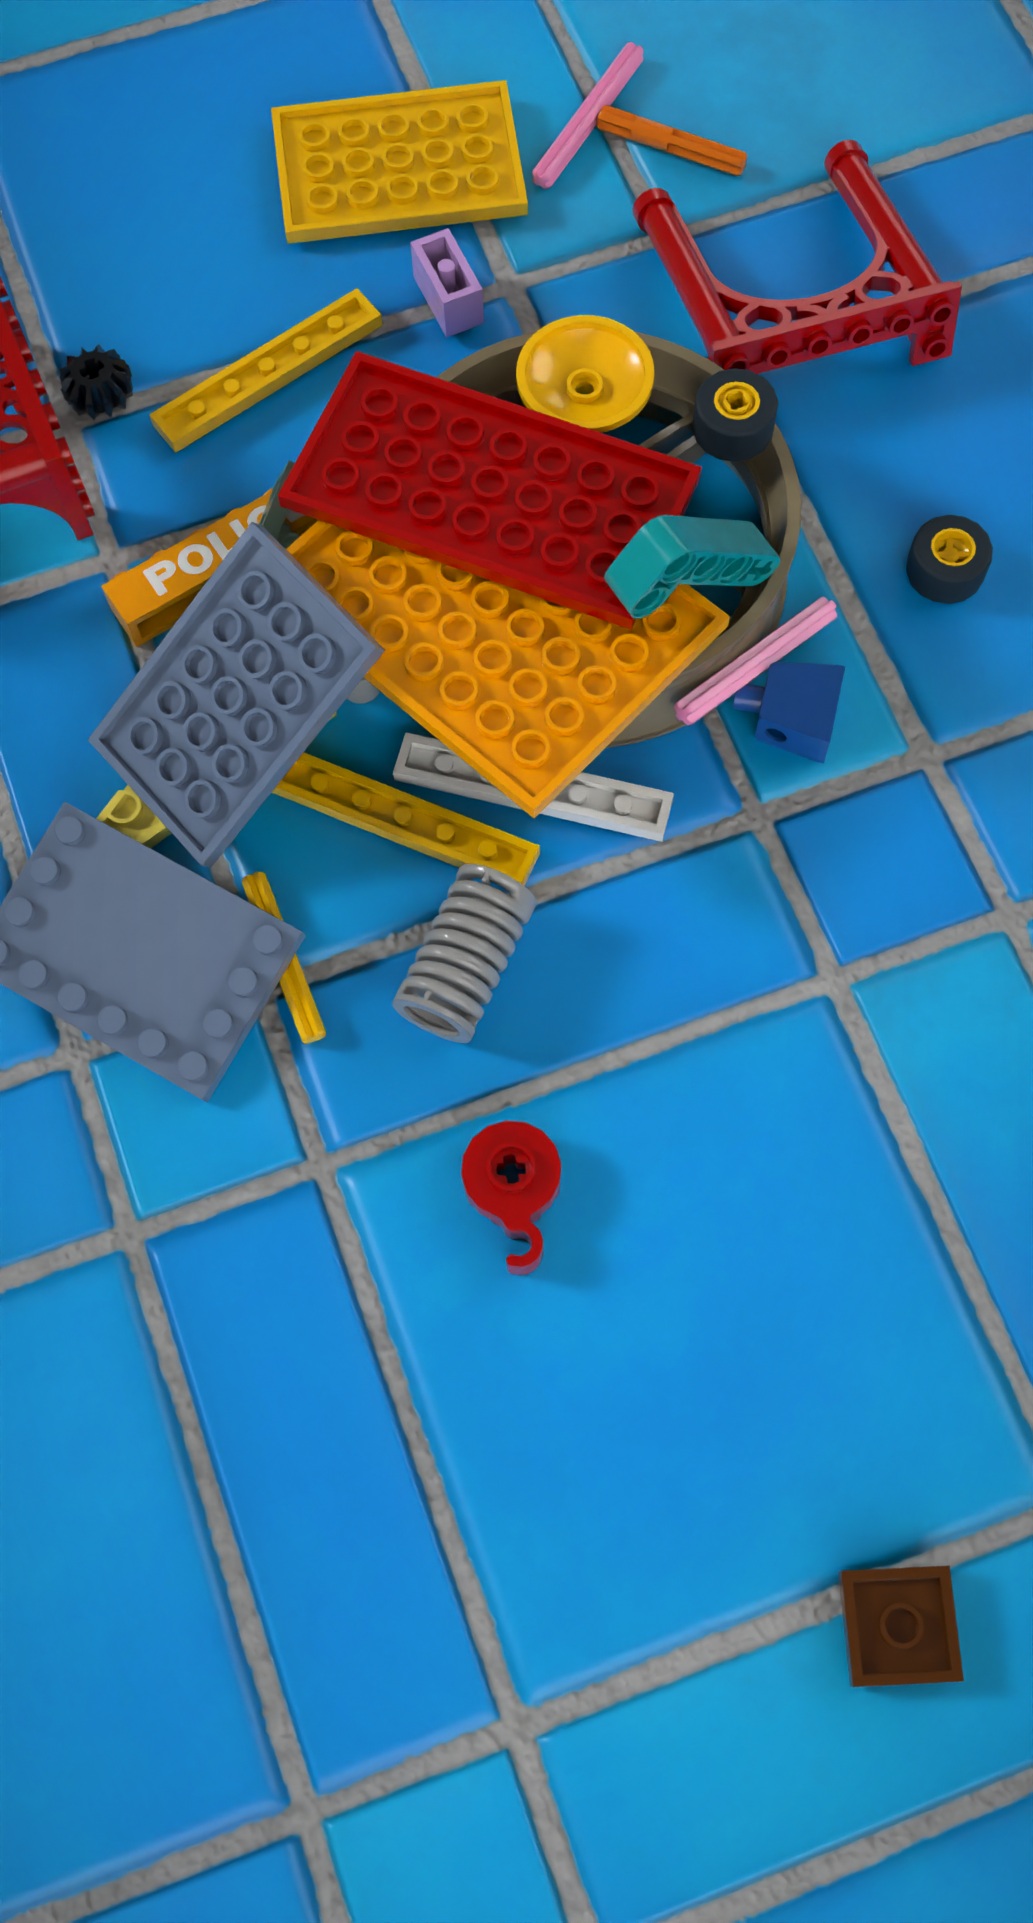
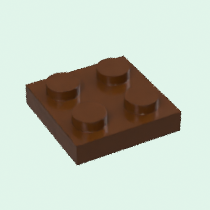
[838,1565,964,1687]

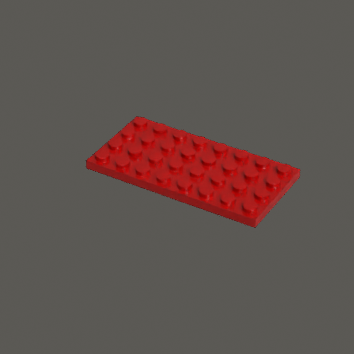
[278,351,702,630]

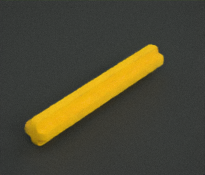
[242,871,326,1044]

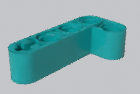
[604,515,781,619]

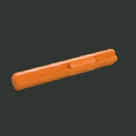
[597,105,748,176]

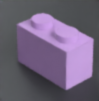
[410,228,484,338]

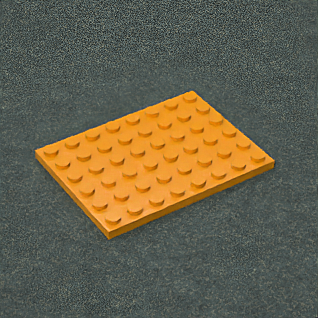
[286,520,730,818]

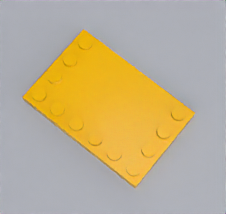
[271,80,528,244]

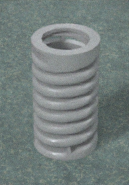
[392,864,537,1043]

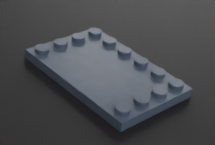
[88,522,385,867]
[0,801,306,1103]

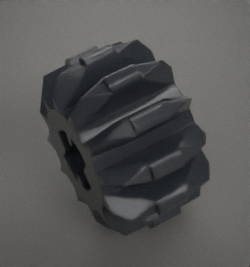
[59,344,133,421]

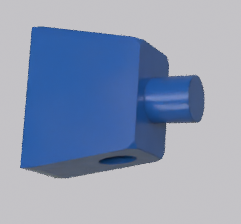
[733,662,845,763]

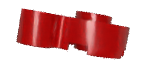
[461,1120,561,1275]

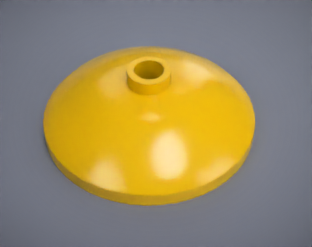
[516,315,655,433]

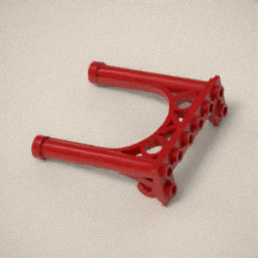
[633,140,962,374]

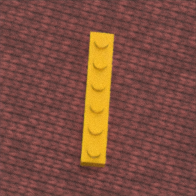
[149,288,383,453]
[271,752,540,886]

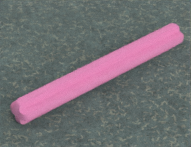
[532,42,644,190]
[674,597,837,725]

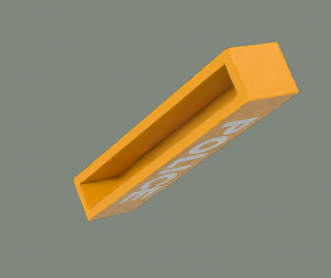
[101,488,318,648]

